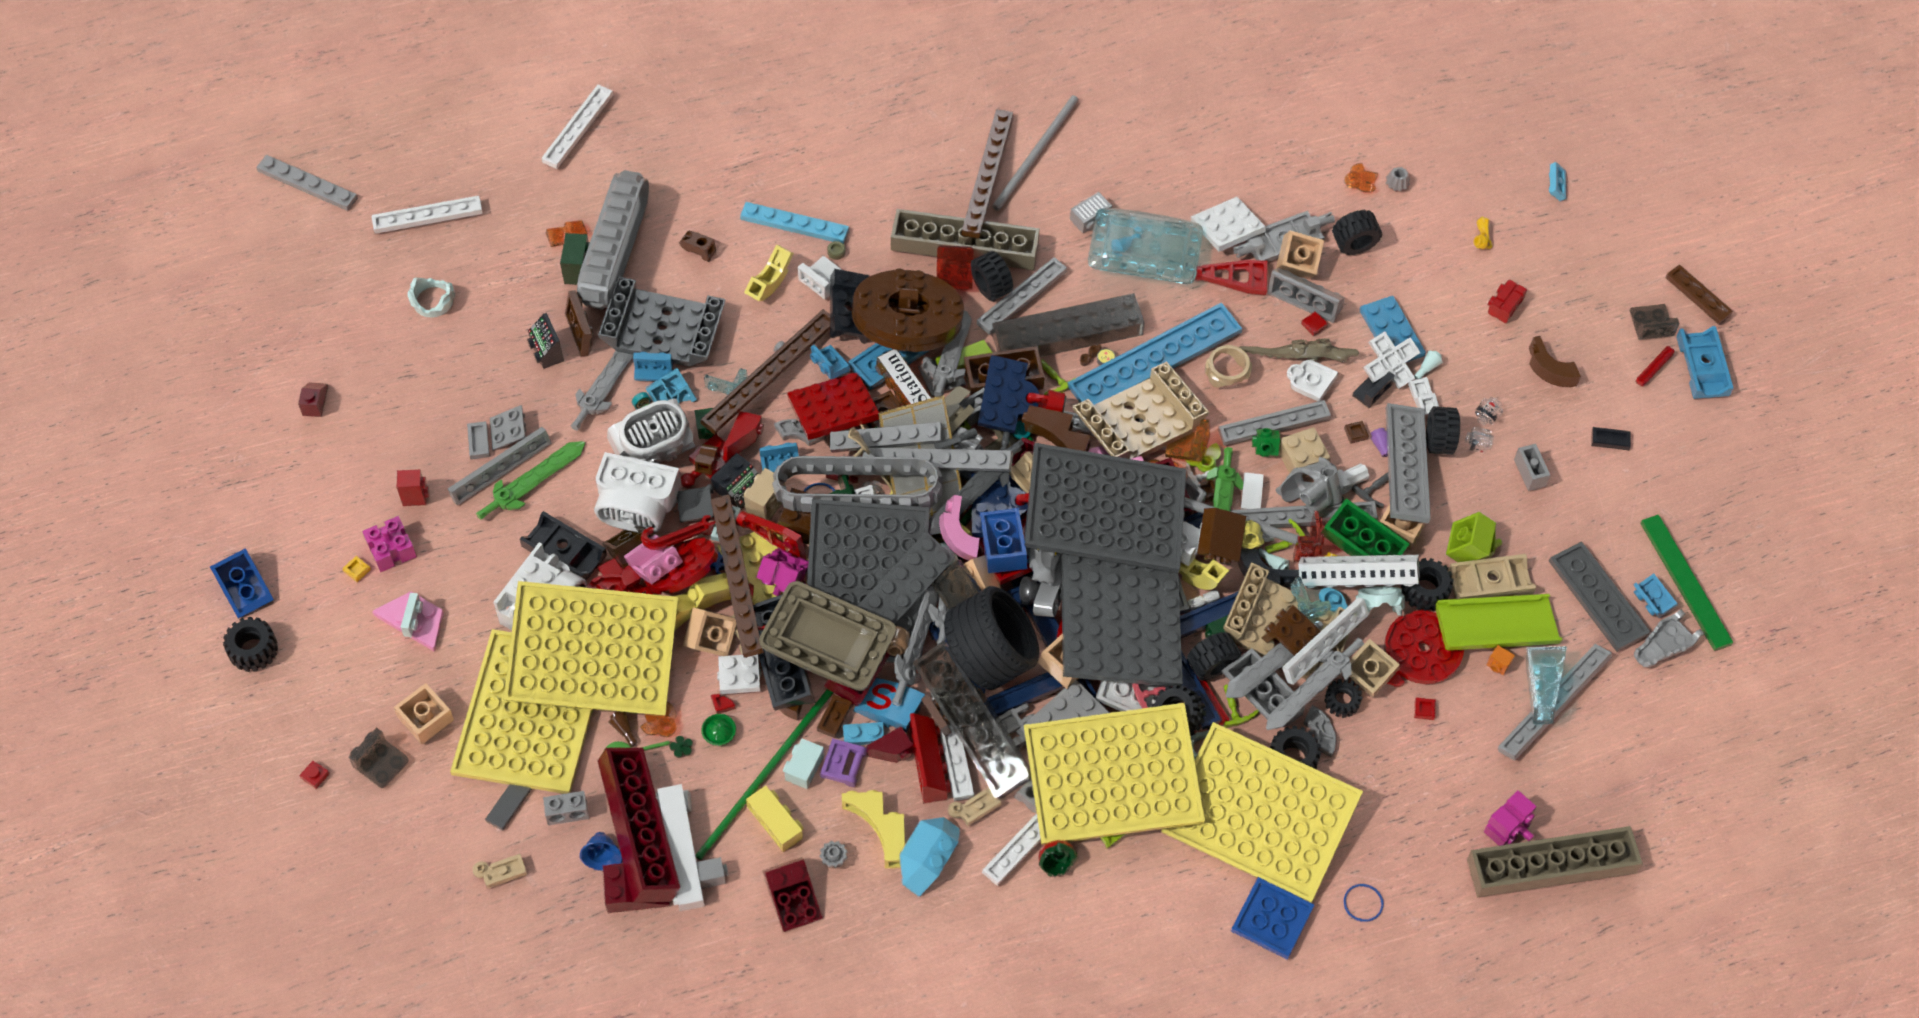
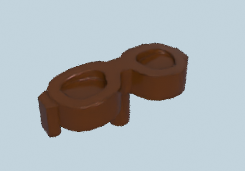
[1080,344,1102,366]

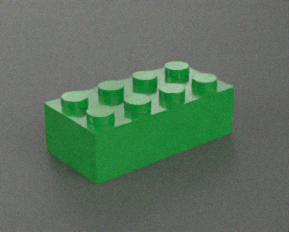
[1321,498,1409,556]

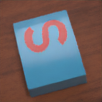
[853,678,925,733]

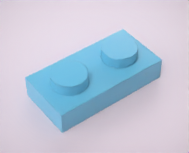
[1549,162,1566,201]
[843,722,884,745]

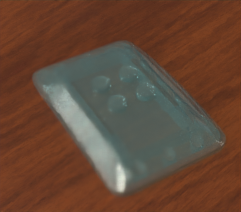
[1088,208,1203,284]

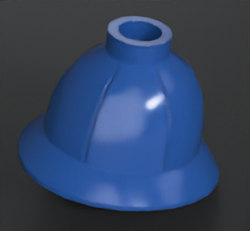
[580,832,623,871]

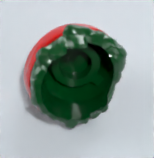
[1038,840,1078,877]

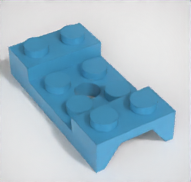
[1676,326,1734,399]

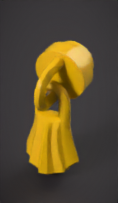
[1473,216,1493,249]

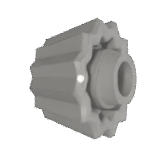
[1385,167,1410,192]
[819,841,848,868]

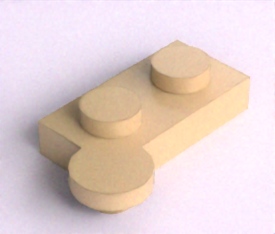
[948,787,1001,826]
[473,854,527,889]

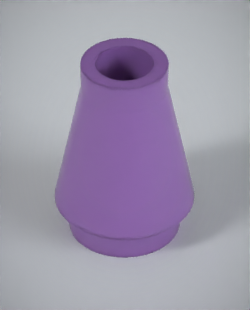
[1370,428,1388,457]

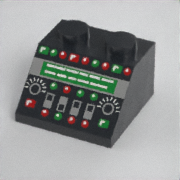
[527,313,564,369]
[711,453,758,510]

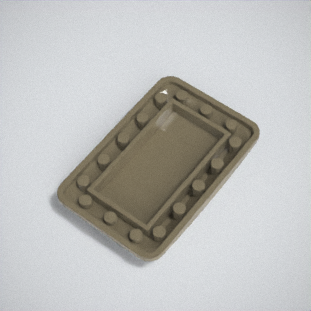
[759,581,896,691]

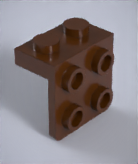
[1261,605,1320,656]

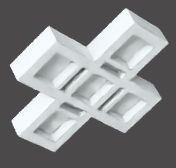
[1363,332,1420,389]

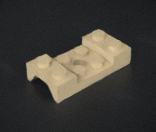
[1448,554,1536,599]

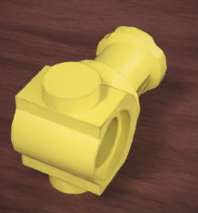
[1242,520,1264,549]

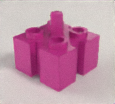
[362,516,417,573]
[756,548,808,596]
[1484,790,1537,846]

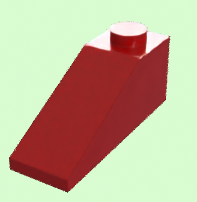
[723,411,764,461]

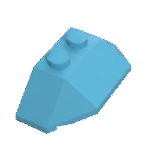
[899,817,960,897]

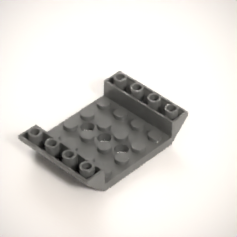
[598,276,726,367]

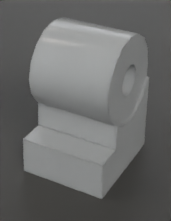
[1014,779,1037,814]

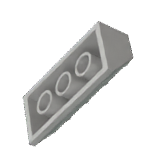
[1267,268,1345,323]
[1222,648,1305,729]

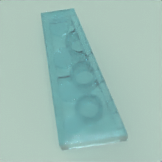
[1526,646,1567,724]

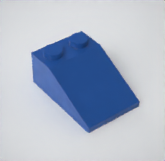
[980,508,1027,573]
[210,548,274,619]

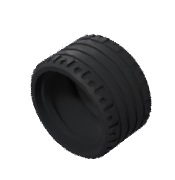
[944,586,1039,690]

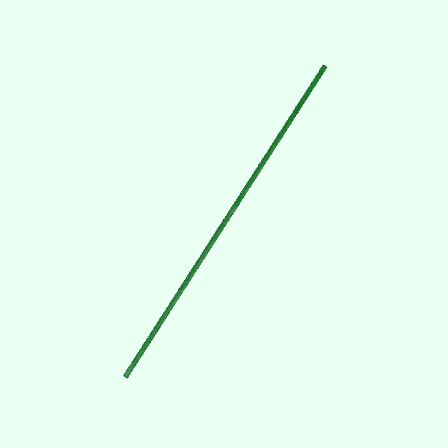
[695,437,1033,860]

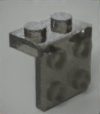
[348,728,409,788]

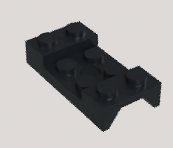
[830,269,869,344]
[520,511,607,580]

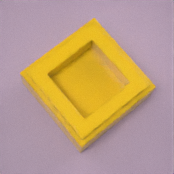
[342,556,371,582]

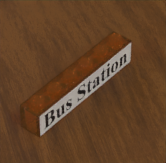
[875,349,955,434]

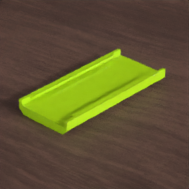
[1436,594,1562,651]

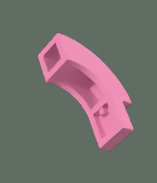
[939,495,979,561]

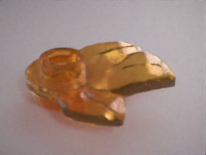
[1344,163,1378,192]
[640,702,677,737]

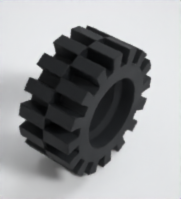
[1324,679,1362,718]

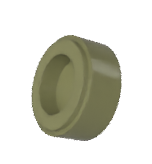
[827,241,845,260]

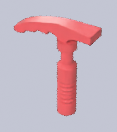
[1132,683,1173,709]

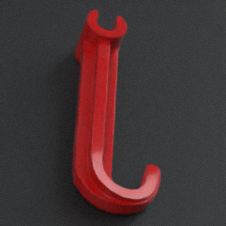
[641,515,715,550]

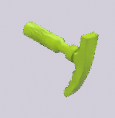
[1041,359,1075,395]
[1265,519,1310,553]
[1223,684,1259,728]

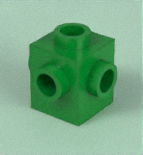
[1252,428,1280,457]

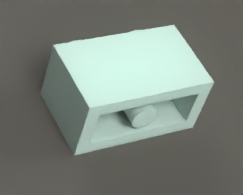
[783,738,824,789]

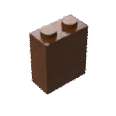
[1197,508,1246,565]

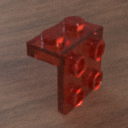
[936,245,974,290]
[1293,511,1324,562]

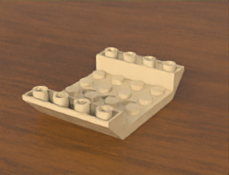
[1073,361,1209,459]
[1223,562,1350,680]

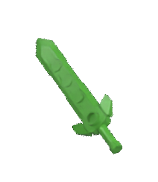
[476,441,585,520]
[1207,447,1244,511]

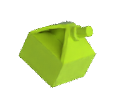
[1446,512,1502,562]

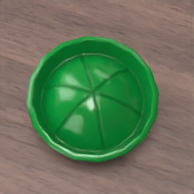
[701,714,736,747]

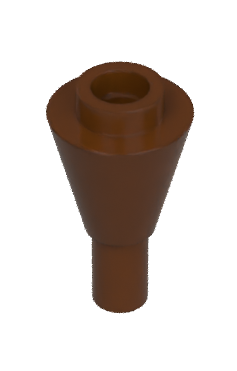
[608,711,637,747]

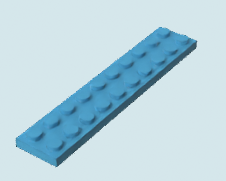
[1068,302,1242,405]

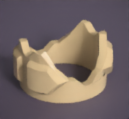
[1205,345,1252,388]

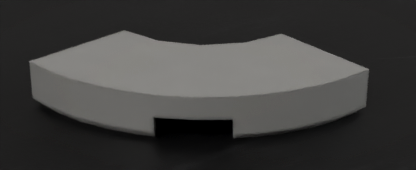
[774,419,826,446]
[1303,705,1336,757]

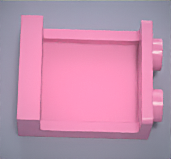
[624,534,683,585]

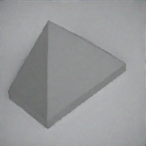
[1185,478,1206,504]

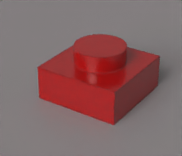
[299,760,330,789]

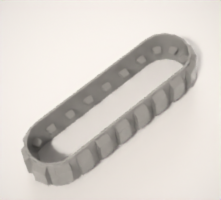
[577,170,649,310]
[772,456,943,512]

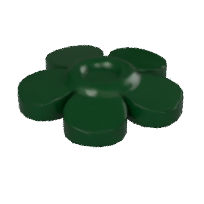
[669,736,693,758]

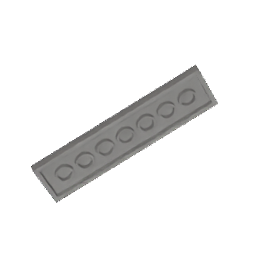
[1385,403,1431,524]

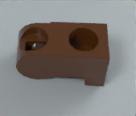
[679,230,717,262]

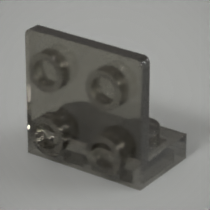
[1629,304,1680,340]

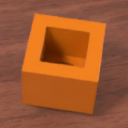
[1486,645,1515,675]

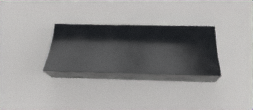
[753,594,816,711]

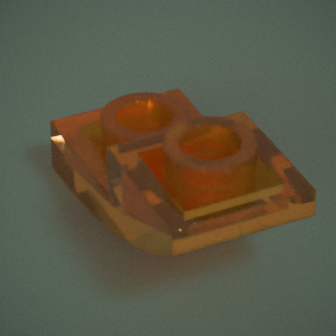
[546,220,588,247]

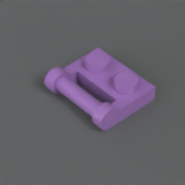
[820,738,867,787]

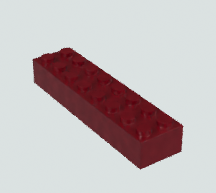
[597,747,681,903]

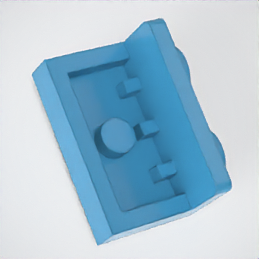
[810,345,850,380]
[633,352,673,381]
[759,443,799,472]
[1633,573,1678,618]

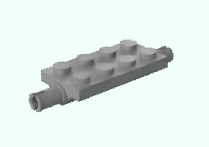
[1233,211,1335,262]

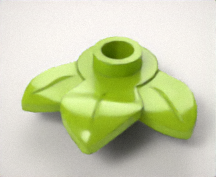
[1184,441,1221,473]

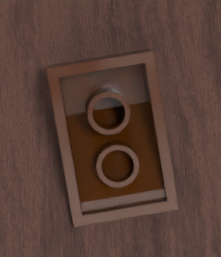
[776,487,811,545]

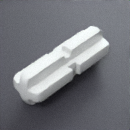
[1187,590,1220,611]

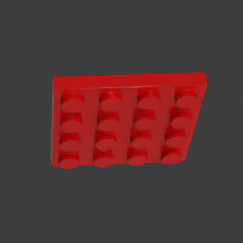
[787,372,880,441]

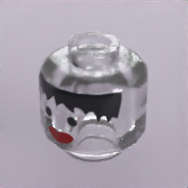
[1475,397,1503,426]
[1465,427,1494,453]

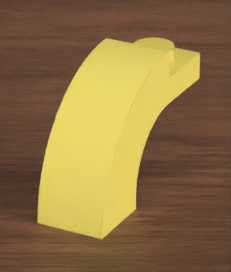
[744,245,794,301]
[1178,559,1229,590]

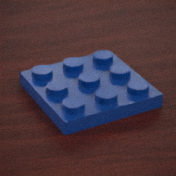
[1231,877,1314,960]

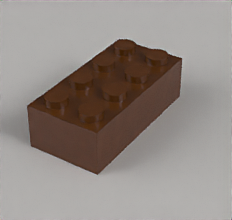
[964,346,1045,395]

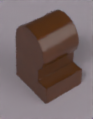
[695,444,718,475]

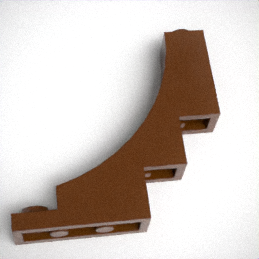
[1022,405,1091,452]

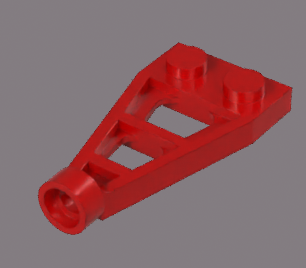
[1193,259,1268,295]
[736,511,807,560]

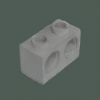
[543,791,589,826]

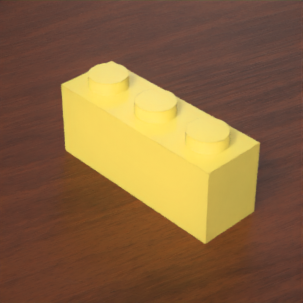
[746,786,803,852]

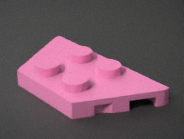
[373,592,444,652]

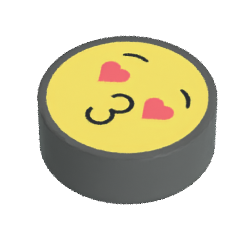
[1097,349,1116,365]

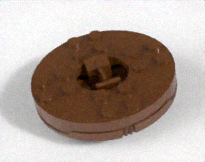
[852,268,964,352]

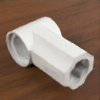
[1337,464,1370,495]

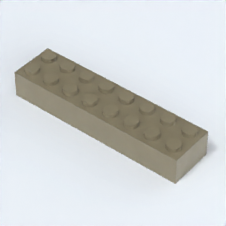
[891,209,1040,270]
[1467,826,1642,898]

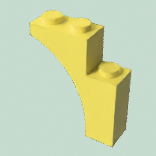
[673,573,731,630]
[842,790,905,868]

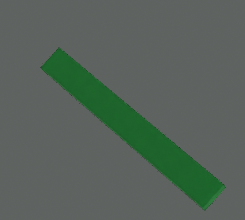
[1640,514,1733,651]

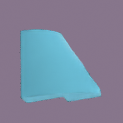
[646,368,697,403]

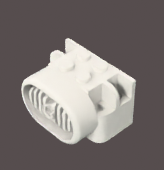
[607,398,696,464]
[594,452,682,534]
[493,542,587,630]

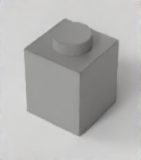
[696,857,729,889]

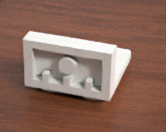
[798,256,842,300]

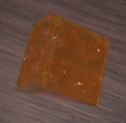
[1165,419,1210,461]

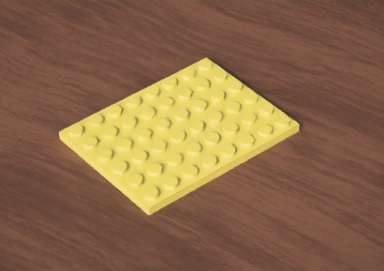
[503,581,678,716]
[450,629,593,794]
[1024,703,1205,846]
[1161,722,1363,903]

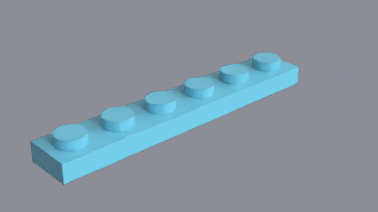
[740,202,849,244]

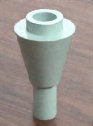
[1414,351,1443,380]
[1259,548,1290,570]

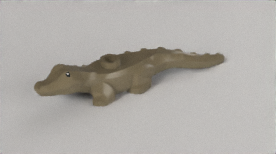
[1239,338,1359,363]

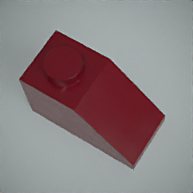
[298,382,328,417]
[866,726,914,763]

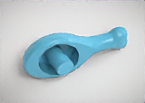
[1319,588,1348,612]

